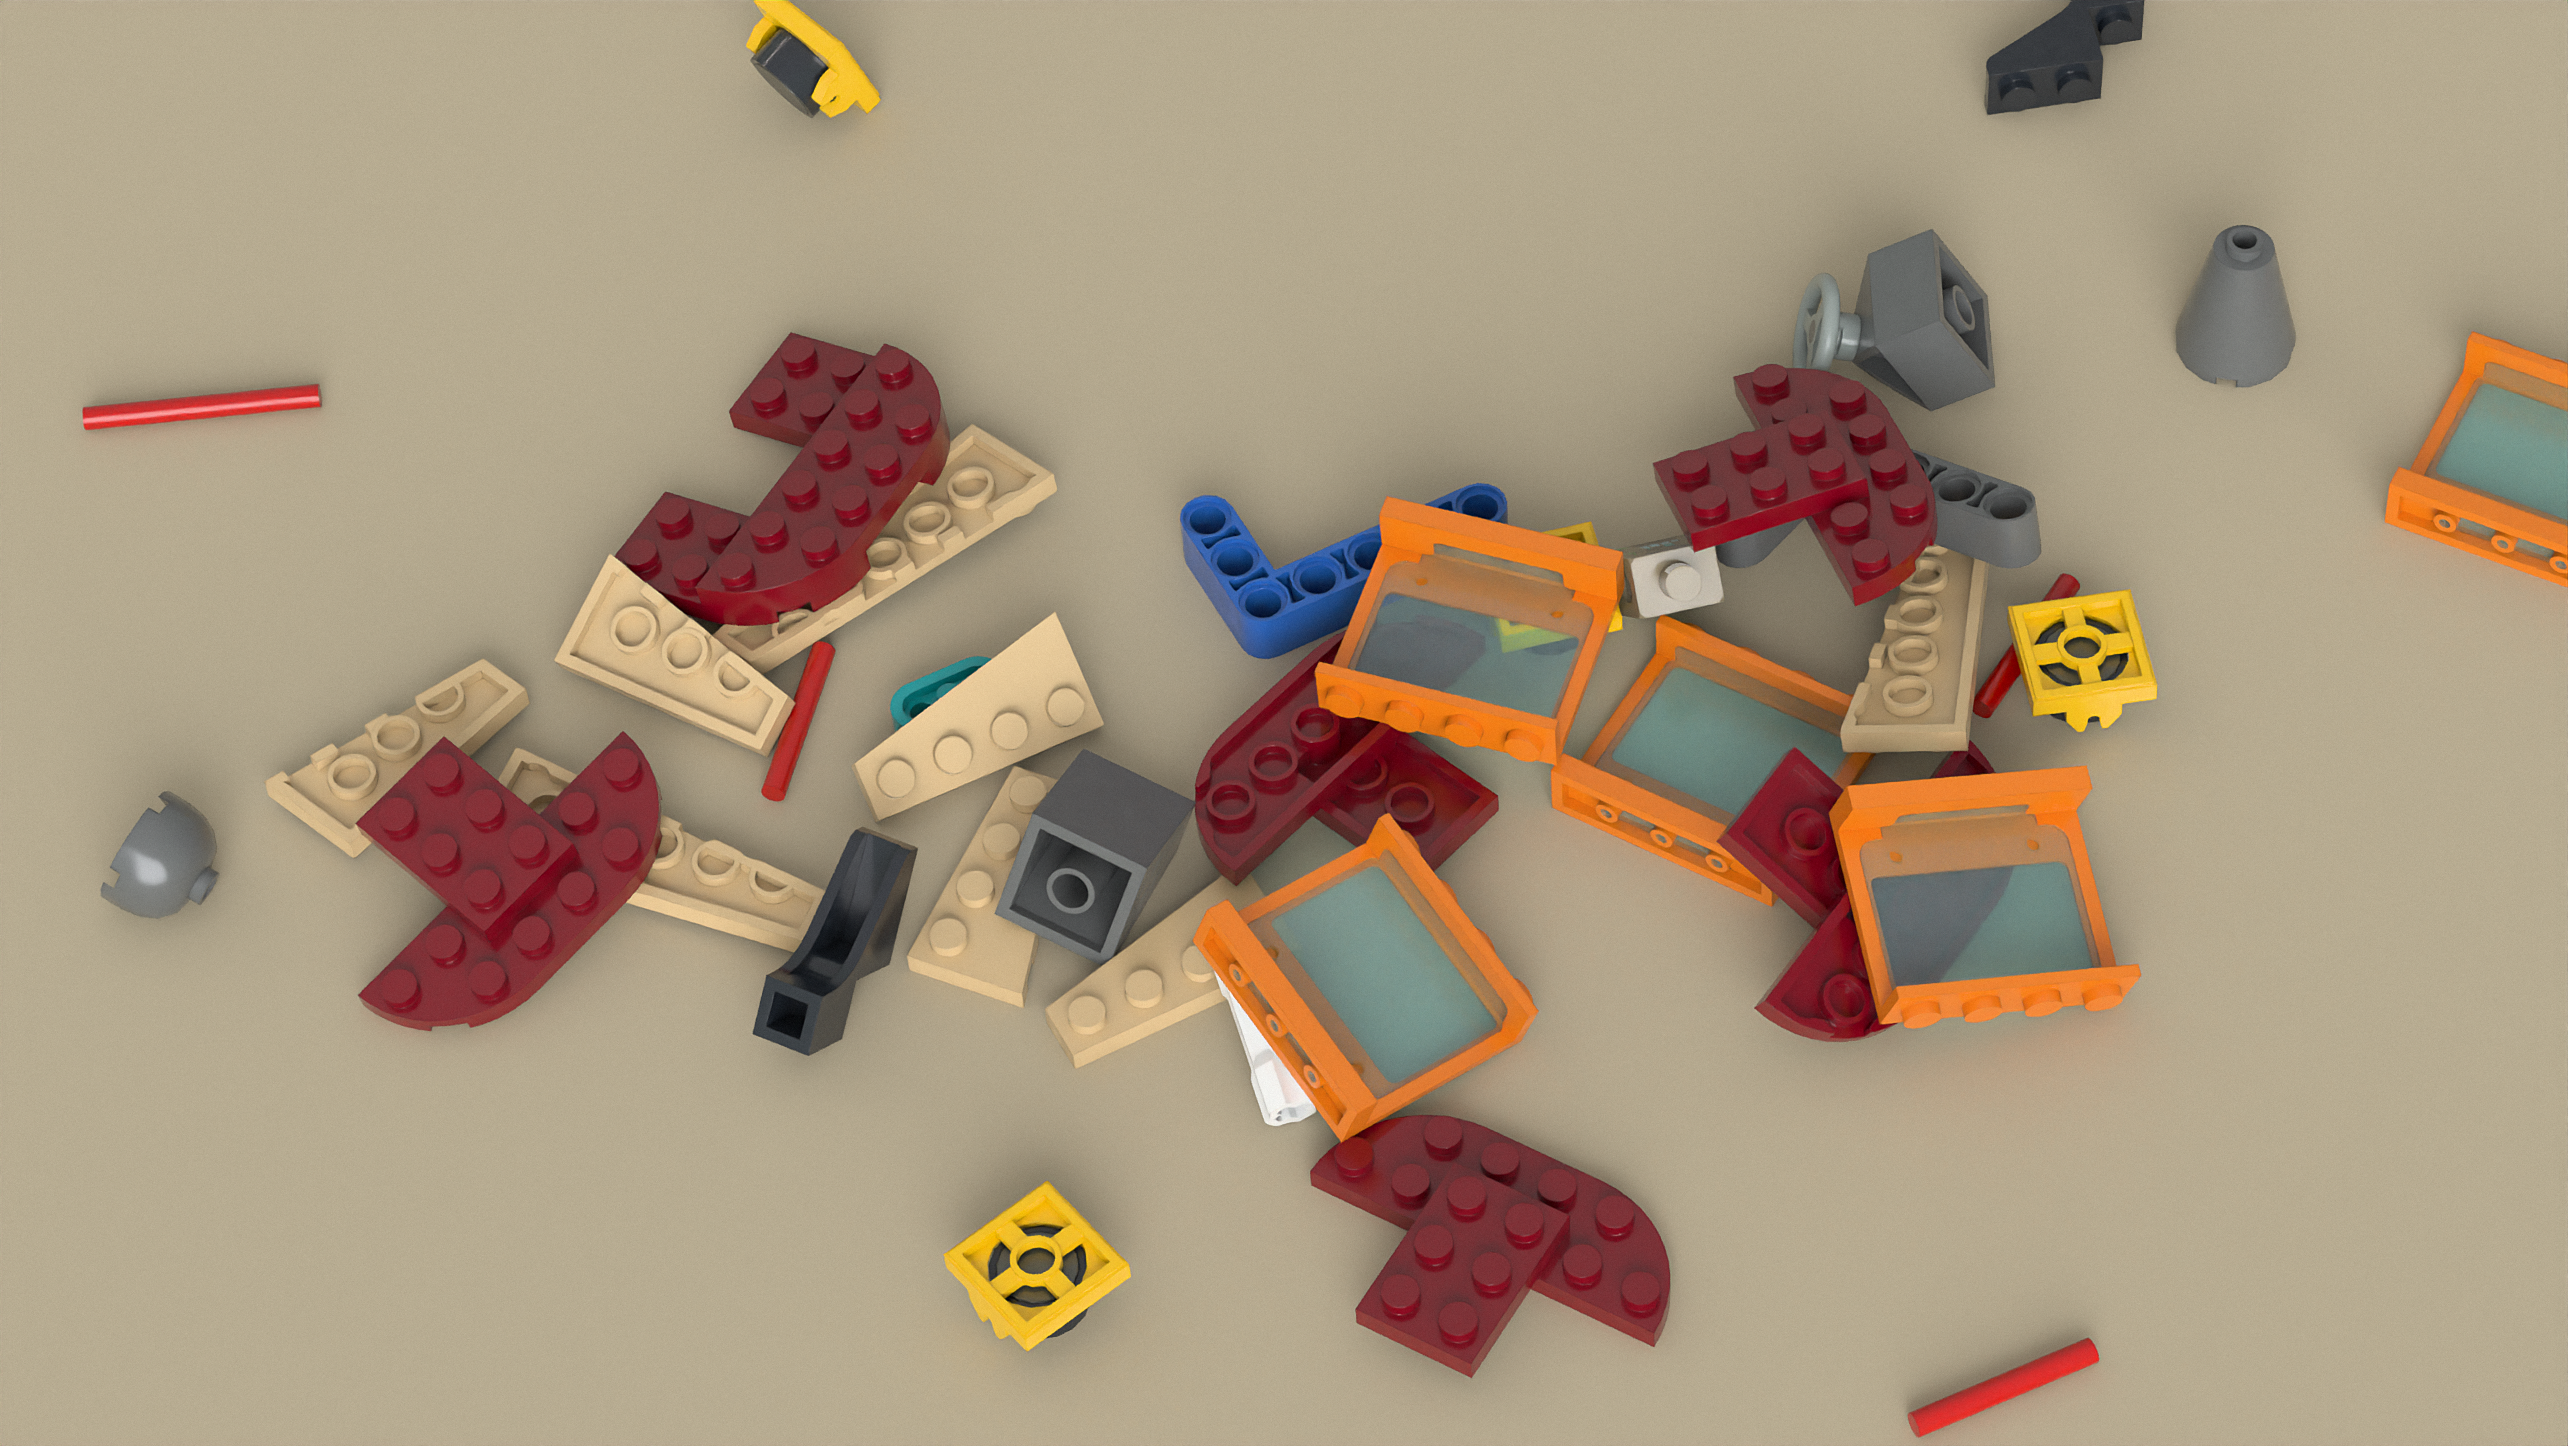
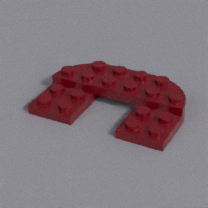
[614,332,950,626]

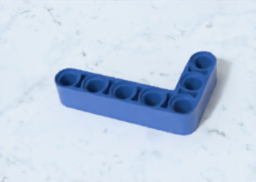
[1180,483,1508,659]

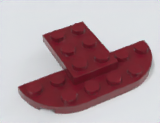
[1653,364,1938,607]
[1195,618,1499,886]
[355,731,662,1031]
[1716,739,2012,1042]
[1310,1115,1671,1378]

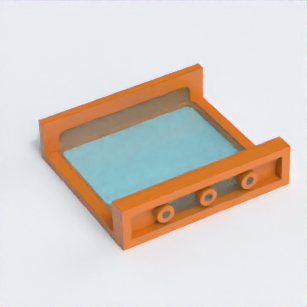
[2385,331,2568,588]
[1315,496,1625,765]
[1551,615,1876,907]
[1829,765,2141,1029]
[1192,813,1539,1142]

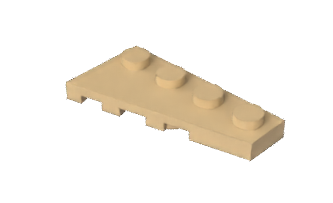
[554,554,795,758]
[851,612,1104,823]
[264,658,530,858]
[907,766,1058,1008]
[1045,873,1302,1069]

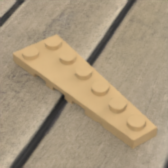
[712,424,1057,675]
[1840,544,1990,753]
[498,748,825,952]

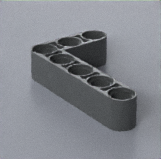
[1715,449,2041,569]

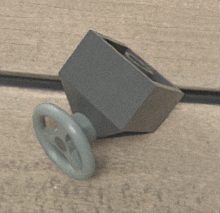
[1793,229,1995,411]

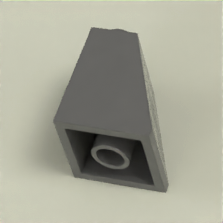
[994,748,1196,966]

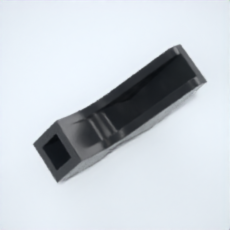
[1984,0,2145,115]
[752,827,918,1056]

